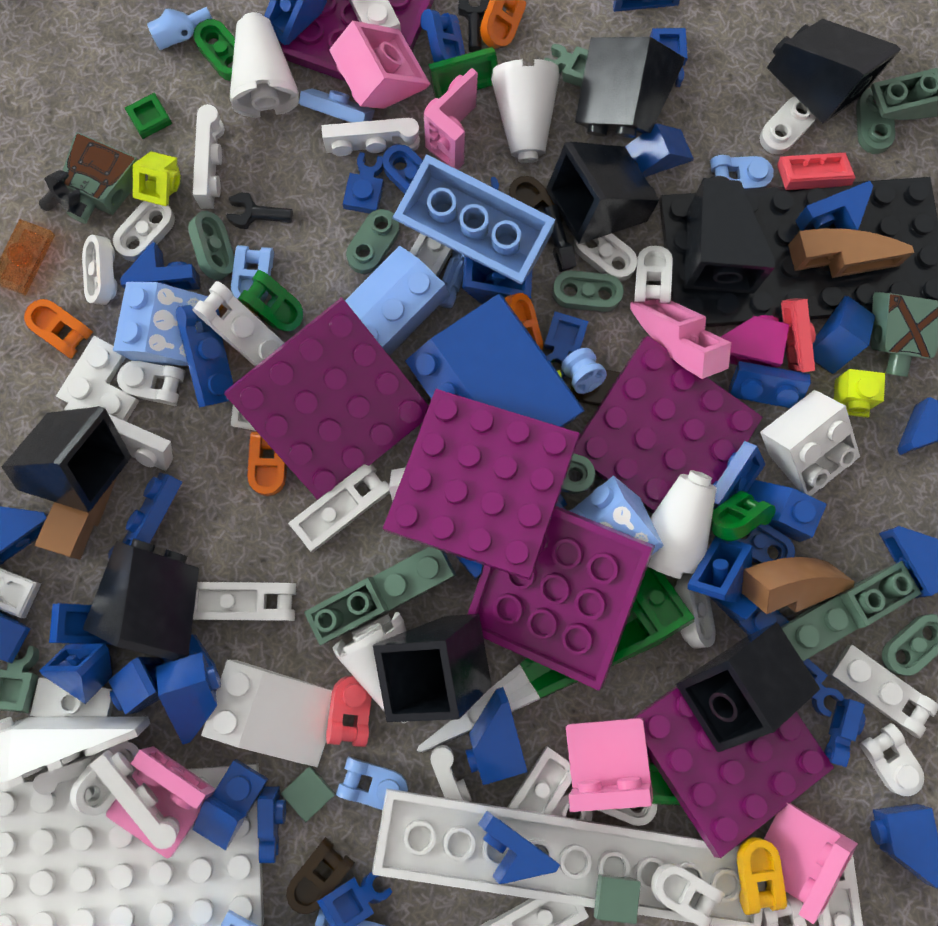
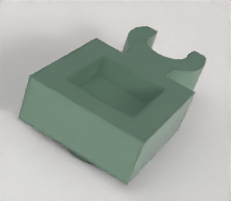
[544,44,588,87]
[0,646,39,714]

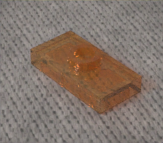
[0,219,55,296]

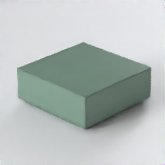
[280,766,336,823]
[594,874,641,924]

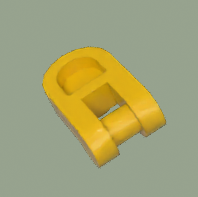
[737,837,787,915]

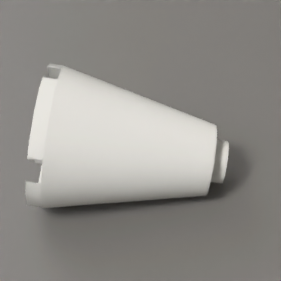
[229,12,299,118]
[491,59,560,163]
[648,470,717,579]
[333,612,409,723]

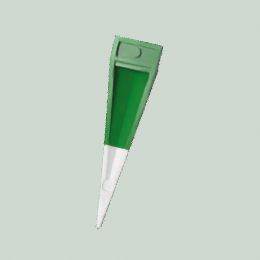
[417,567,695,753]

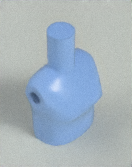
[147,7,213,50]

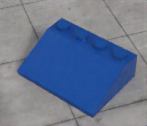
[405,294,585,428]

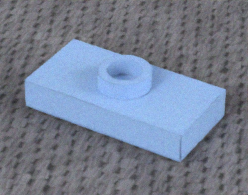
[299,88,375,123]

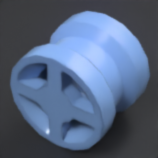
[561,348,607,394]

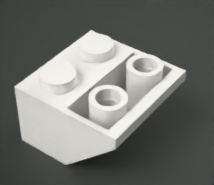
[760,390,860,496]

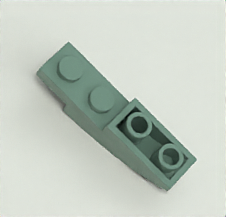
[871,68,938,120]
[304,547,457,646]
[781,561,921,661]

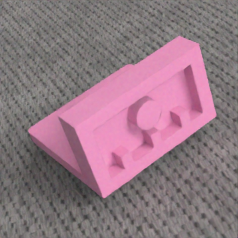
[424,68,478,170]
[566,718,653,812]
[106,746,216,859]
[764,803,858,924]

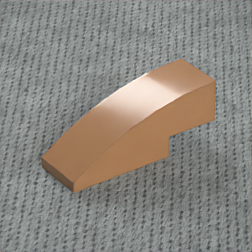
[788,228,914,278]
[34,477,117,560]
[742,557,855,614]

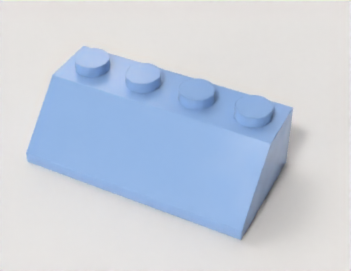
[393,154,555,285]
[345,245,450,356]

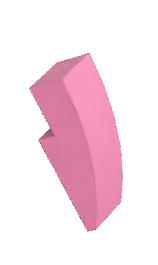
[630,299,732,379]

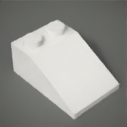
[201,660,332,768]

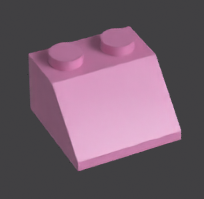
[329,20,430,109]

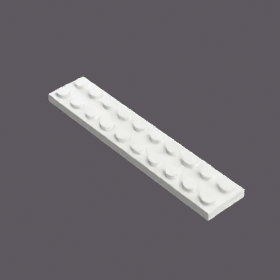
[372,788,766,926]

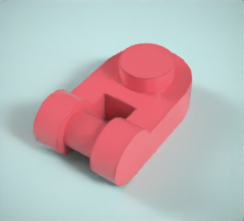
[326,676,372,747]

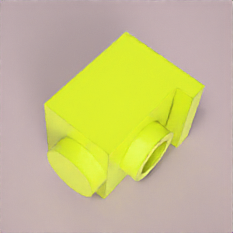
[133,151,181,206]
[834,369,885,418]

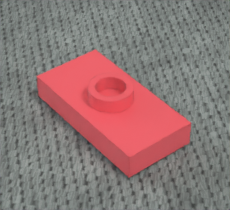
[777,152,856,190]
[781,298,816,373]

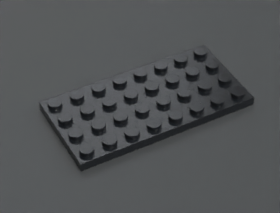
[659,177,938,327]

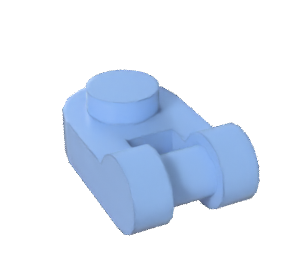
[710,155,774,189]
[231,245,274,302]
[336,757,408,810]

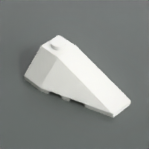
[0,716,151,792]

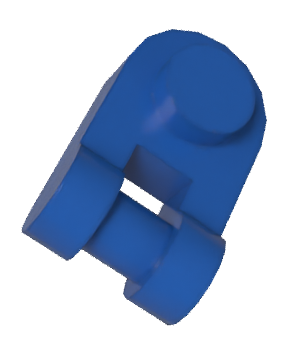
[420,9,465,62]

